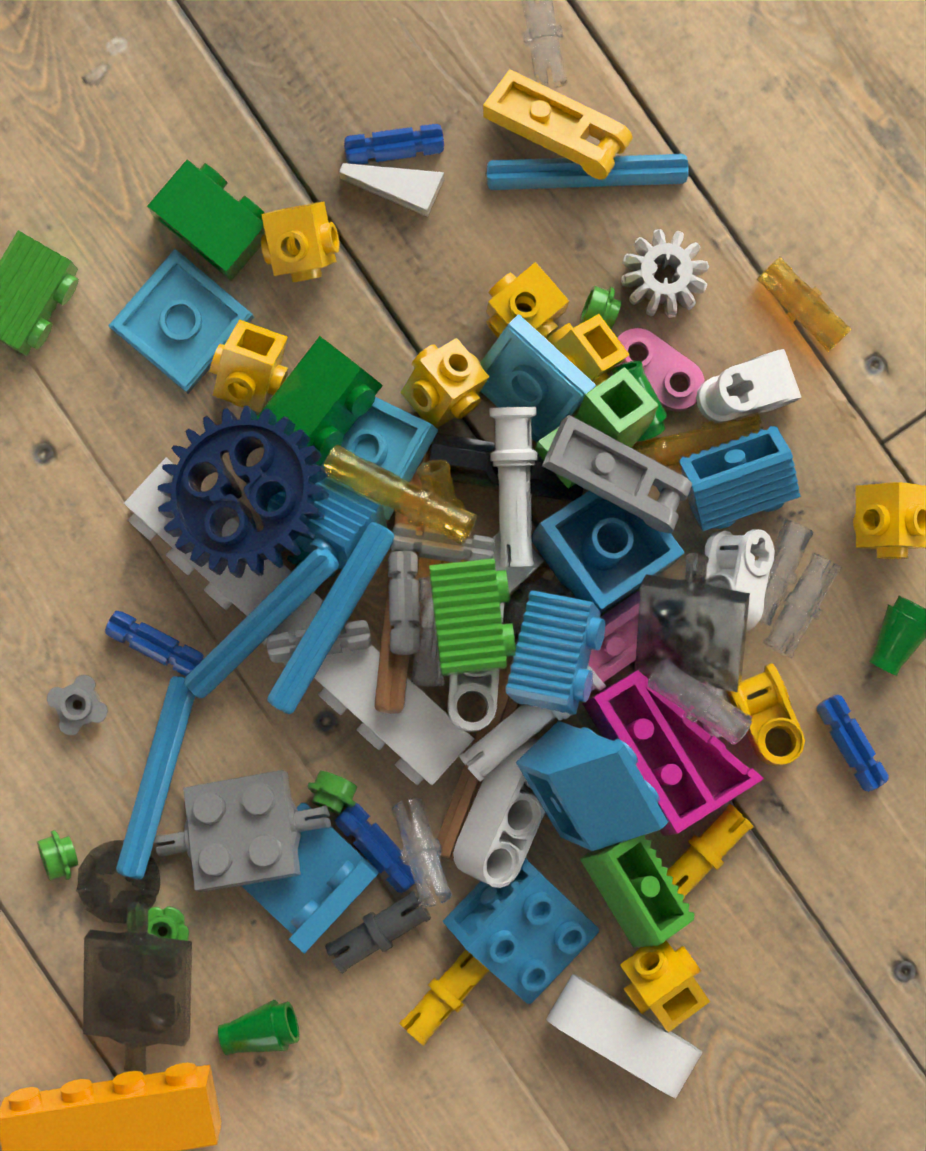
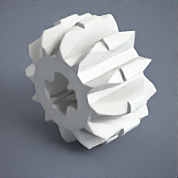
[621,229,709,318]

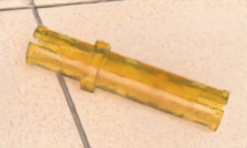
[631,413,764,467]
[324,445,477,545]

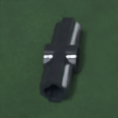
[427,433,584,502]

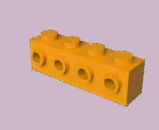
[0,1063,222,1151]

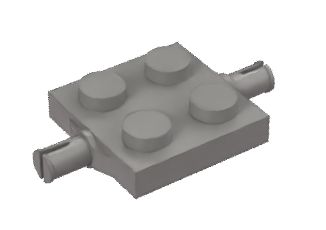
[155,770,331,892]

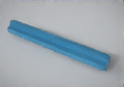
[487,154,689,190]
[267,522,395,714]
[184,546,339,699]
[116,676,195,879]

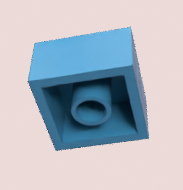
[531,491,685,614]

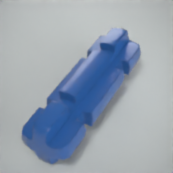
[344,124,444,165]
[105,611,204,676]
[816,695,889,792]
[335,803,421,893]

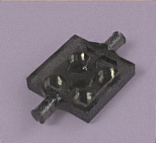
[635,552,750,714]
[83,902,192,1074]

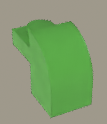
[535,367,659,489]

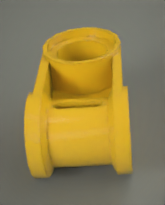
[724,663,805,766]

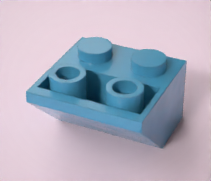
[516,721,668,851]

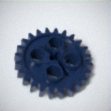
[157,406,329,578]

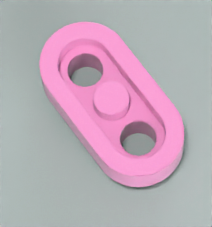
[617,328,705,412]

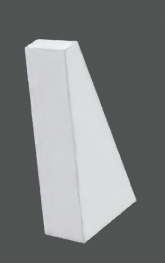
[339,163,444,217]

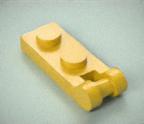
[483,69,633,180]

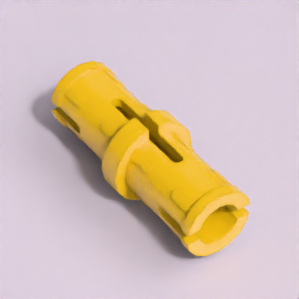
[667,804,754,900]
[399,949,490,1046]

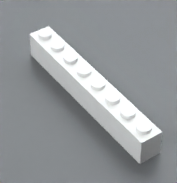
[124,458,474,786]

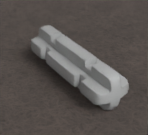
[391,523,494,563]
[388,551,420,655]
[267,620,371,663]

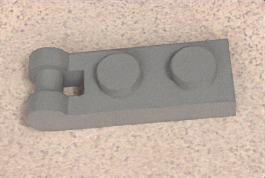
[542,415,692,533]

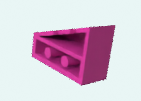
[582,670,764,836]

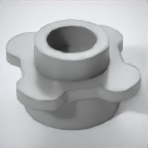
[47,675,108,735]

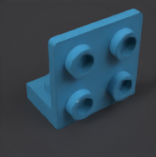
[242,803,379,954]
[442,858,599,1004]

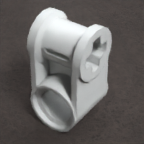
[696,349,802,423]
[695,529,774,633]

